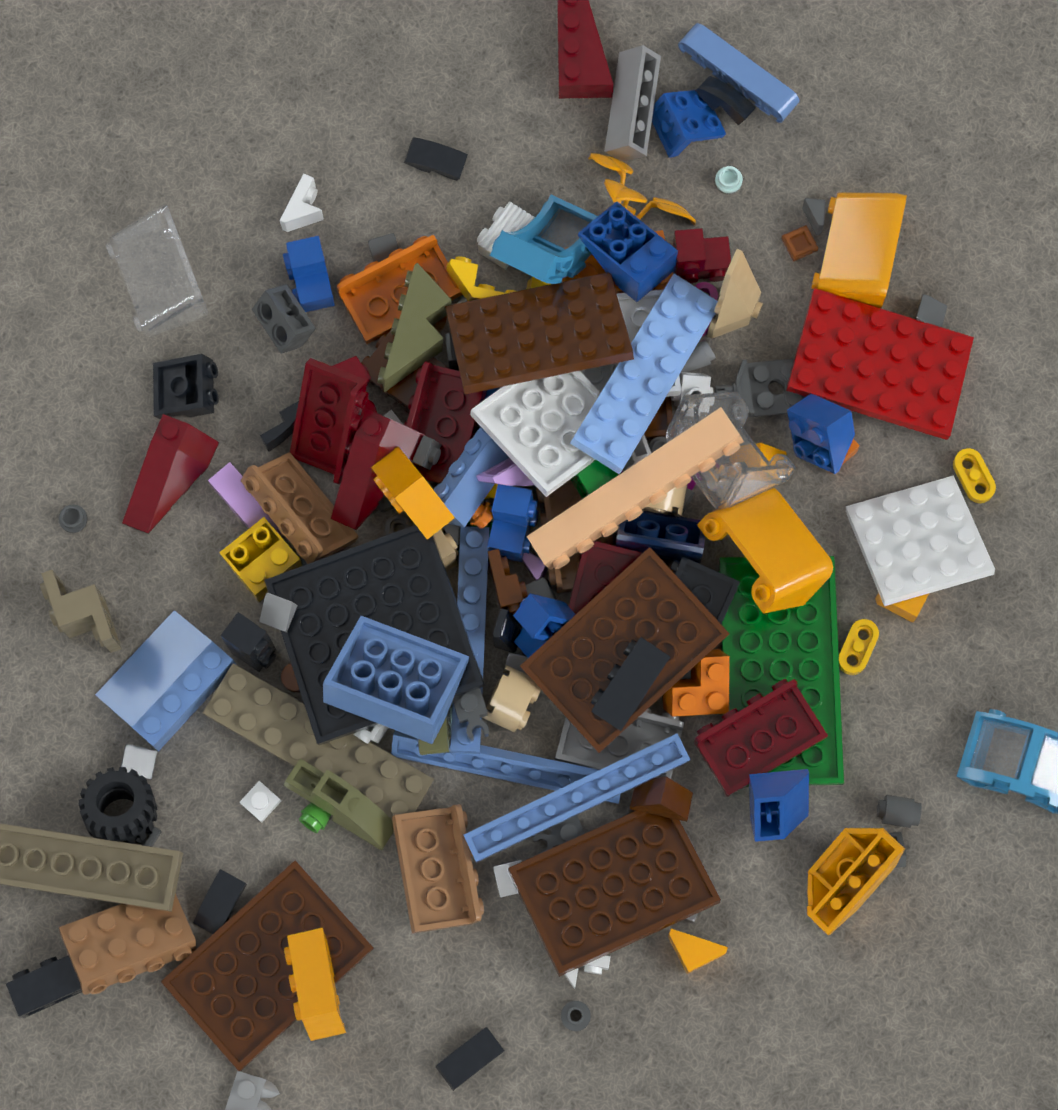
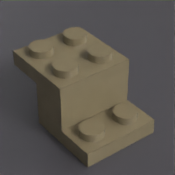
[40,570,122,653]

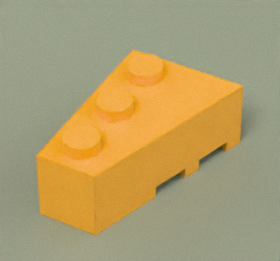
[371,446,455,539]
[284,928,346,1041]

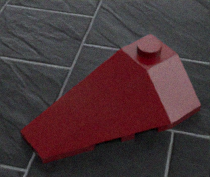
[330,409,426,530]
[122,414,219,534]

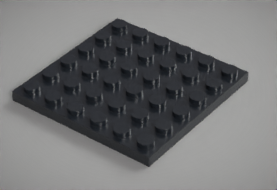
[264,525,485,745]

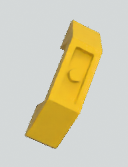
[446,256,550,301]

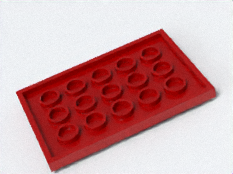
[786,288,974,440]

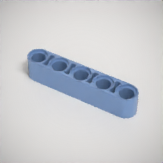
[678,23,800,123]

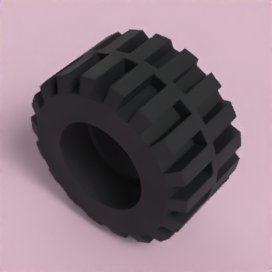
[79,767,158,844]

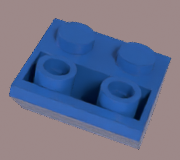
[787,394,855,474]
[749,769,809,842]

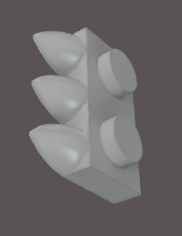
[225,1071,280,1110]

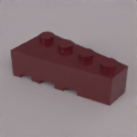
[557,0,614,99]

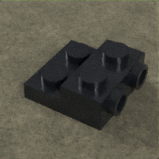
[153,354,219,419]

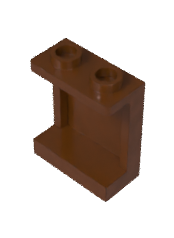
[361,331,447,413]

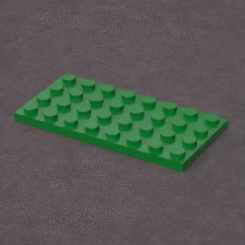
[719,556,844,786]

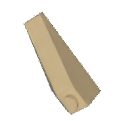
[707,249,763,339]

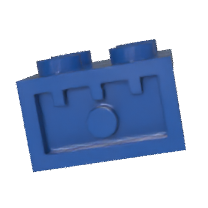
[652,90,726,158]

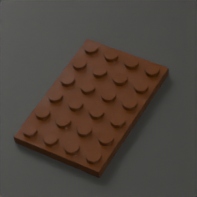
[445,273,634,394]
[520,547,729,753]
[508,811,721,977]
[161,860,374,1072]

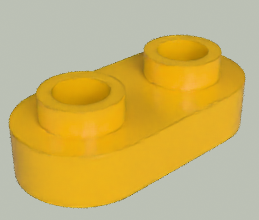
[953,448,996,503]
[839,619,879,675]

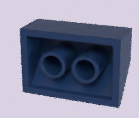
[616,510,705,563]

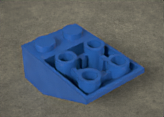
[578,202,678,302]

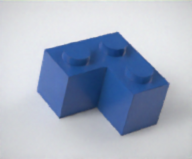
[283,236,335,312]
[487,484,539,562]
[513,593,576,658]

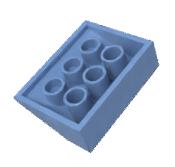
[95,610,236,751]
[323,616,469,744]

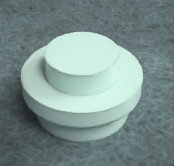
[715,166,743,193]

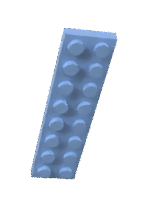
[570,274,718,474]

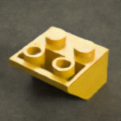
[219,517,303,602]

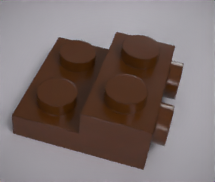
[487,549,528,619]

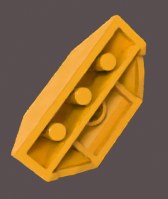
[807,828,905,935]

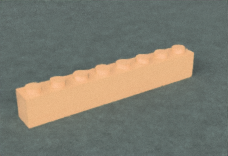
[526,407,744,570]

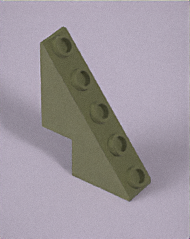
[377,263,451,392]

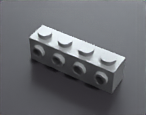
[604,45,661,162]

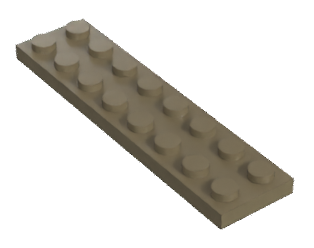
[203,663,434,820]
[0,824,183,912]

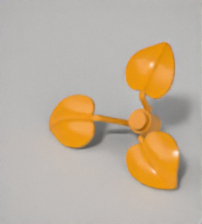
[589,153,696,226]

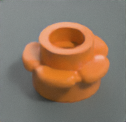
[470,502,493,529]

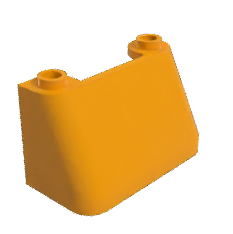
[811,192,907,308]
[697,487,833,614]

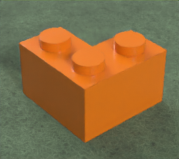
[663,649,729,717]

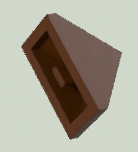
[630,777,693,822]

